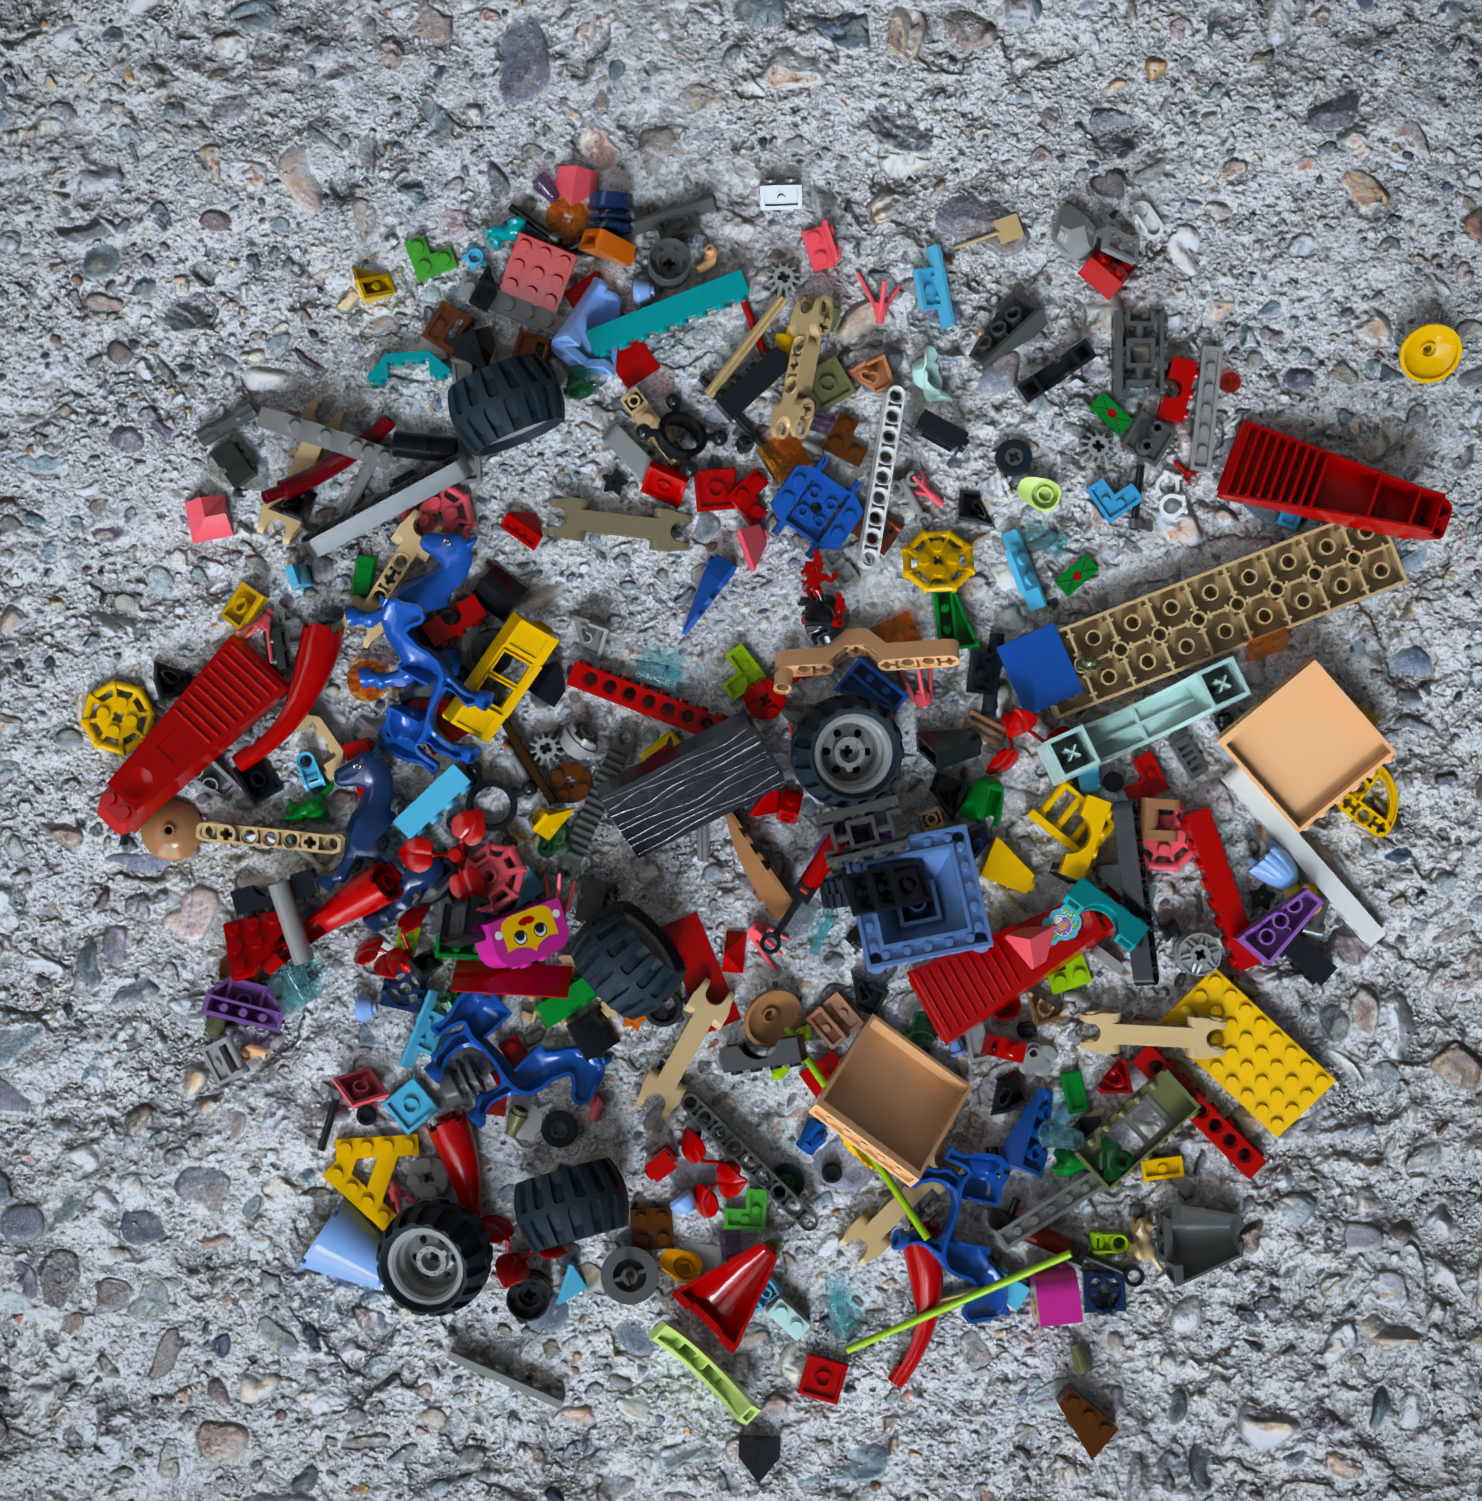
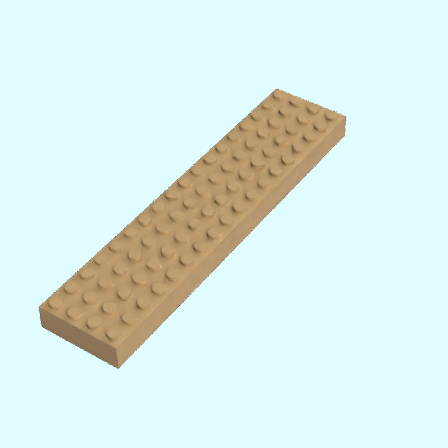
[1050,523,1408,719]

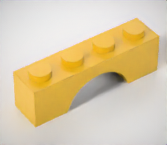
[1057,794,1113,880]

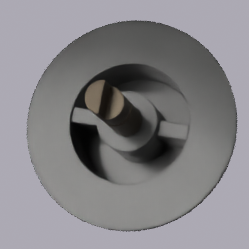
[601,1246,659,1305]

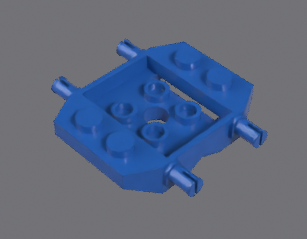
[770,455,864,560]

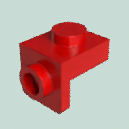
[776,788,803,824]

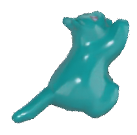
[482,215,529,250]

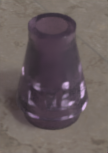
[532,172,561,204]

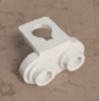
[1130,201,1164,240]

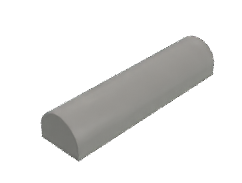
[268,879,315,966]

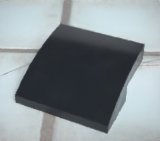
[565,1005,620,1062]

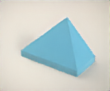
[516,864,545,907]
[556,1260,587,1305]

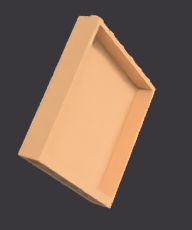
[1215,656,1397,833]
[808,1014,973,1187]

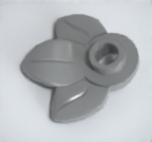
[1019,1041,1059,1077]

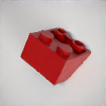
[1078,247,1137,300]

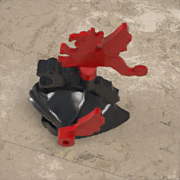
[797,550,850,645]

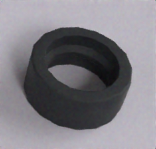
[645,992,683,1027]

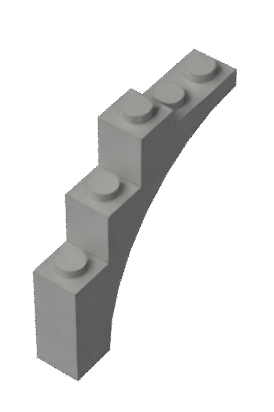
[255,406,392,470]

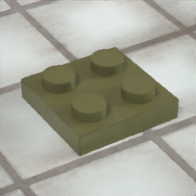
[810,356,856,413]

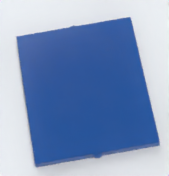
[996,622,1084,713]

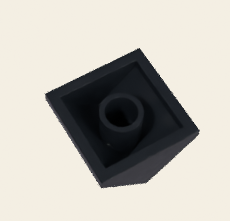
[472,564,529,622]
[230,757,284,806]

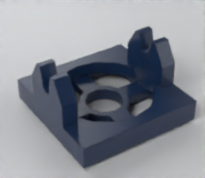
[380,967,429,1014]
[1082,1269,1126,1316]

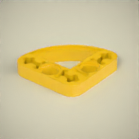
[1337,765,1398,837]

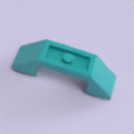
[367,350,452,386]

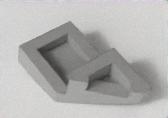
[822,556,861,592]
[280,608,303,649]

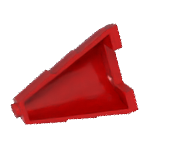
[672,1242,778,1354]

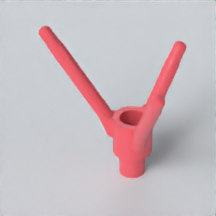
[856,271,901,324]
[237,608,274,664]
[388,1179,419,1214]

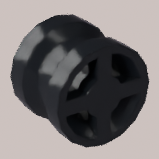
[1158,917,1181,942]

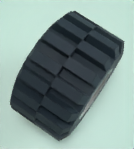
[819,874,850,909]

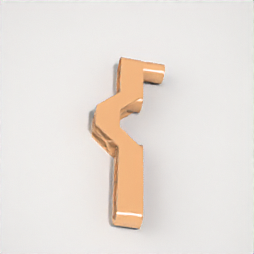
[773,628,959,694]

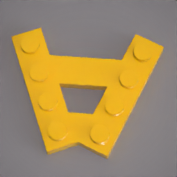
[322,1134,420,1231]

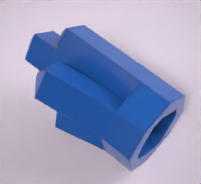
[796,1118,828,1156]

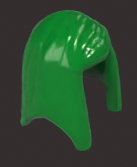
[957,775,1004,827]

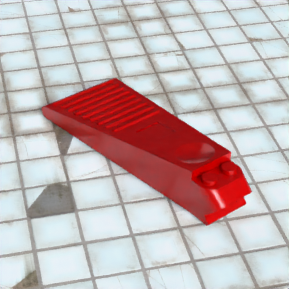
[1216,420,1452,540]
[96,634,290,834]
[907,887,1124,1046]

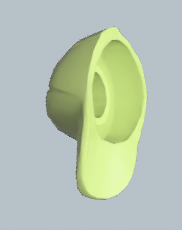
[1017,476,1062,512]

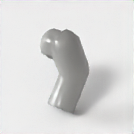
[801,439,825,466]

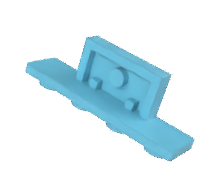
[912,244,955,330]
[1001,528,1047,612]
[399,989,447,1068]

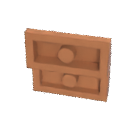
[805,989,866,1050]

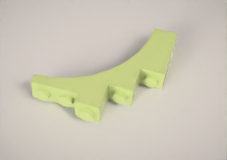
[648,1319,761,1425]

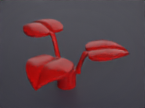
[986,708,1071,774]
[398,808,485,900]
[353,905,431,979]
[681,1126,748,1219]
[480,1215,571,1289]

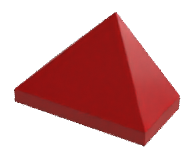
[500,511,543,551]
[749,789,780,817]
[722,930,747,974]

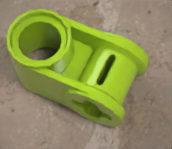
[1088,1230,1129,1254]

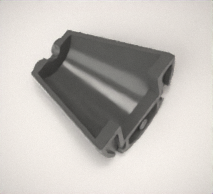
[1156,1203,1245,1286]

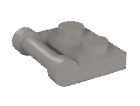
[200,1033,251,1086]

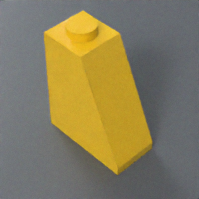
[979,837,1036,894]

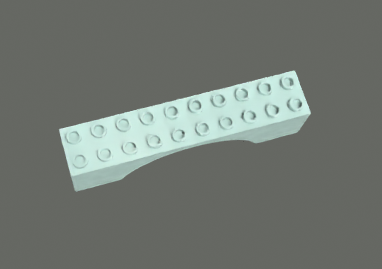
[1036,656,1251,787]

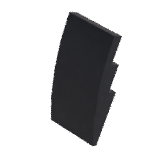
[841,860,934,917]

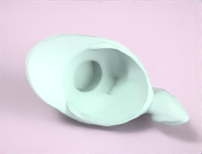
[911,346,952,402]

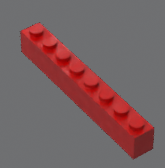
[1180,806,1262,972]

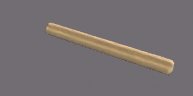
[705,295,787,398]

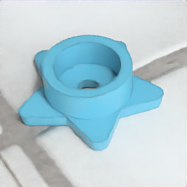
[461,244,487,271]

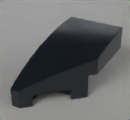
[469,265,497,312]
[1063,1115,1102,1142]

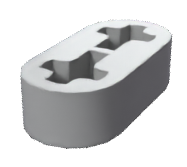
[1089,944,1126,975]

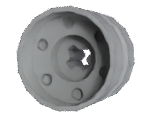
[1172,930,1222,976]

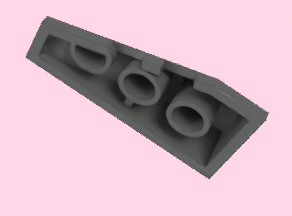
[968,290,1048,367]
[191,758,239,799]

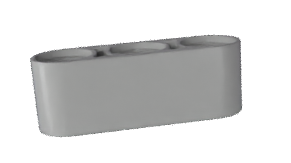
[601,423,653,481]

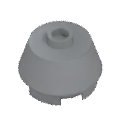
[559,718,602,760]

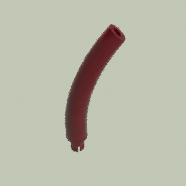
[261,414,396,504]

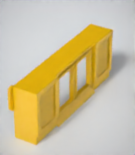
[442,611,559,743]

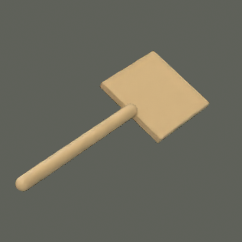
[954,213,1025,249]

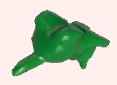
[283,782,335,824]
[1051,1146,1088,1177]

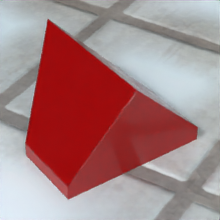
[1095,1056,1133,1094]

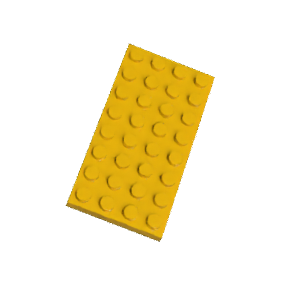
[1159,968,1336,1138]

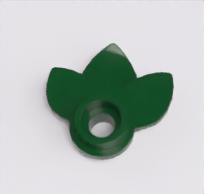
[537,823,572,858]
[1091,1139,1133,1181]

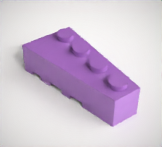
[1233,888,1324,966]

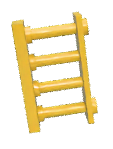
[1025,780,1115,868]

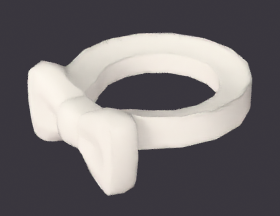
[1155,469,1183,499]
[1001,473,1029,498]
[1159,492,1188,518]

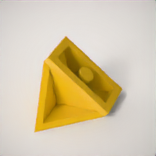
[352,266,396,305]

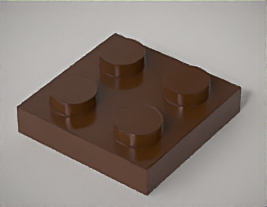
[630,1205,674,1250]

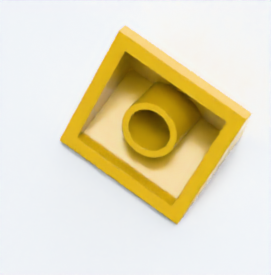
[220,581,269,633]

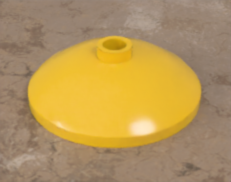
[1399,323,1462,383]

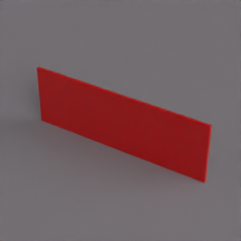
[564,271,661,389]
[660,912,741,1033]
[450,959,572,999]

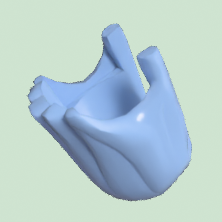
[1247,838,1299,890]

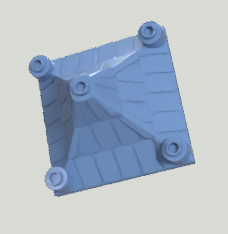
[842,824,994,974]

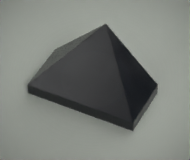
[407,949,444,985]

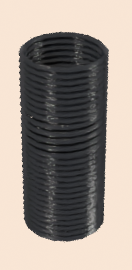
[392,431,458,462]

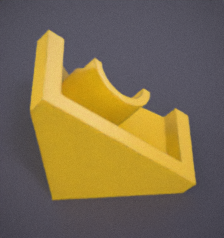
[528,806,575,840]

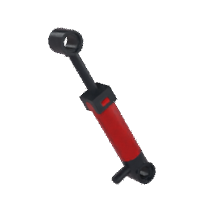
[760,822,869,955]

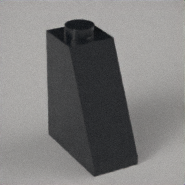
[916,728,982,770]

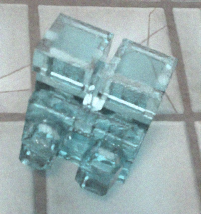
[266,964,320,1017]

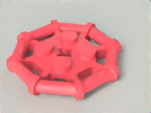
[401,485,477,538]
[1139,799,1194,873]
[463,840,527,916]

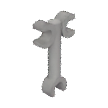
[891,471,932,527]

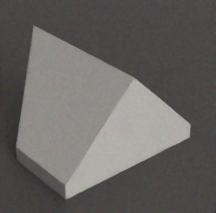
[572,615,611,658]

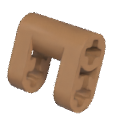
[1140,797,1180,842]

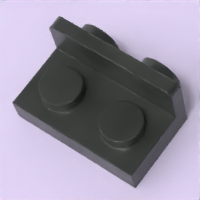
[263,627,290,671]

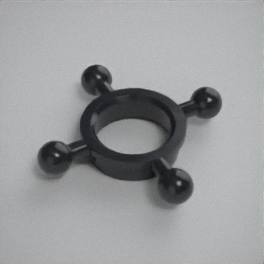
[635,393,728,478]
[446,760,538,847]

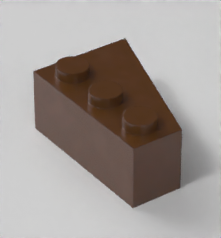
[1055,1383,1119,1460]

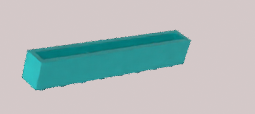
[585,269,750,358]

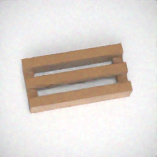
[961,710,1006,747]

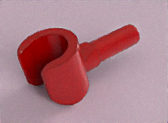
[1173,459,1198,486]

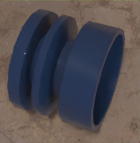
[589,191,633,236]

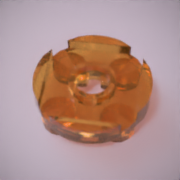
[546,198,588,241]
[347,660,388,702]

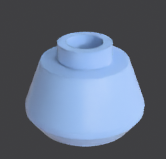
[633,278,655,307]
[354,993,378,1022]
[670,1188,696,1215]

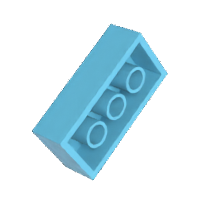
[393,763,475,840]

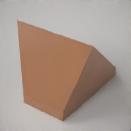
[846,352,895,394]

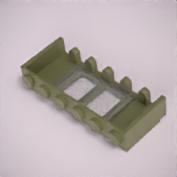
[1072,1067,1201,1191]

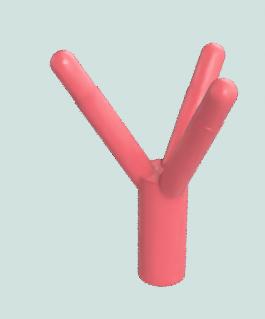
[912,470,945,507]

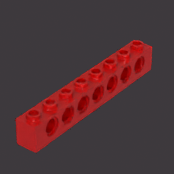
[566,659,728,734]
[1129,1046,1267,1180]

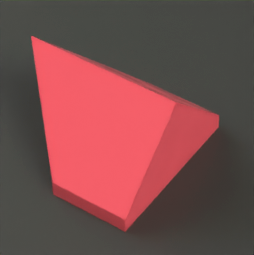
[555,165,600,206]
[1005,925,1056,969]

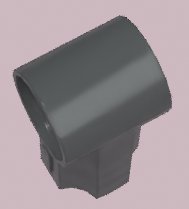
[1299,899,1330,941]

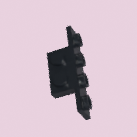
[966,633,1005,716]

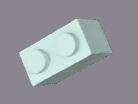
[766,1294,811,1341]

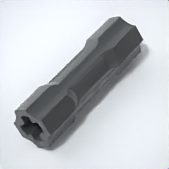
[194,400,258,447]

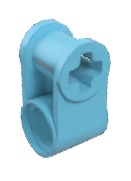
[296,751,327,792]

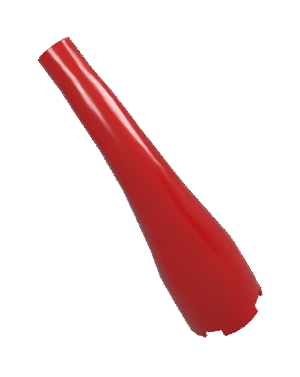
[232,623,344,772]
[260,861,404,976]
[426,1109,482,1277]
[888,1221,944,1388]

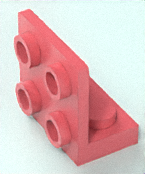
[801,219,841,273]

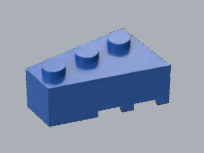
[833,657,908,712]

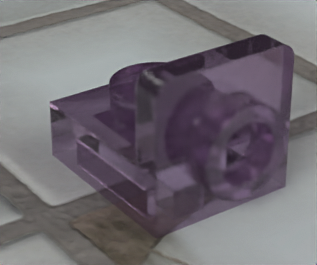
[809,401,835,435]
[720,1229,742,1262]

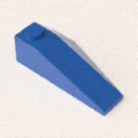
[683,554,737,635]
[1001,1087,1053,1178]

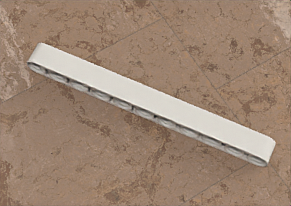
[1221,765,1386,948]

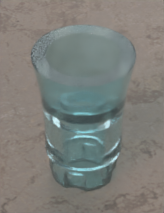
[635,660,684,694]
[1038,1119,1085,1151]
[823,1290,862,1341]

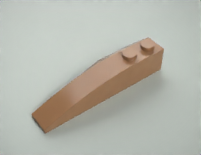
[726,812,793,921]

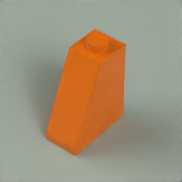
[579,228,636,267]

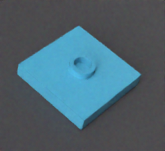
[382,1076,440,1135]

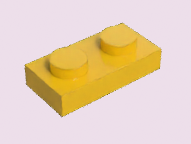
[1140,1155,1184,1181]

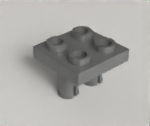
[1120,410,1177,468]

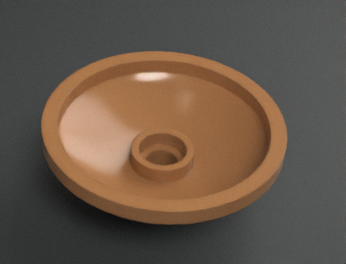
[141,799,203,861]
[743,989,802,1048]

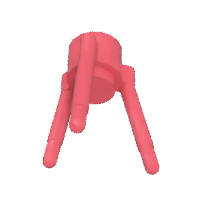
[898,668,934,708]
[543,872,577,917]
[747,920,789,970]

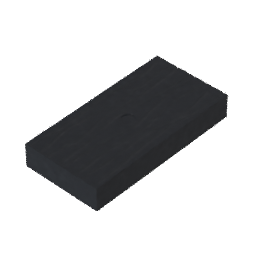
[597,710,786,858]

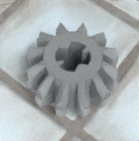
[766,261,801,296]
[1079,429,1115,465]
[529,731,564,766]

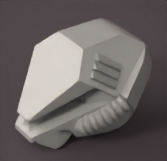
[1051,204,1099,259]

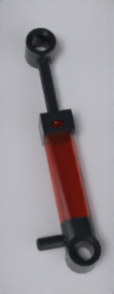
[987,1197,1145,1287]

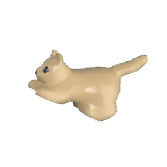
[1126,1216,1163,1271]

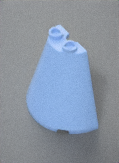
[551,277,622,376]
[299,1197,382,1289]

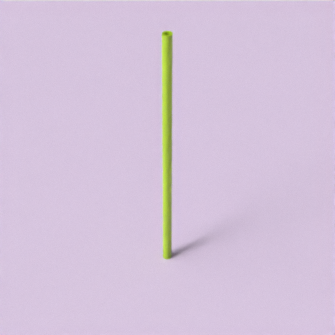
[784,1026,932,1241]
[845,1249,1073,1354]

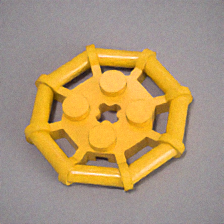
[900,529,976,594]
[79,678,158,756]

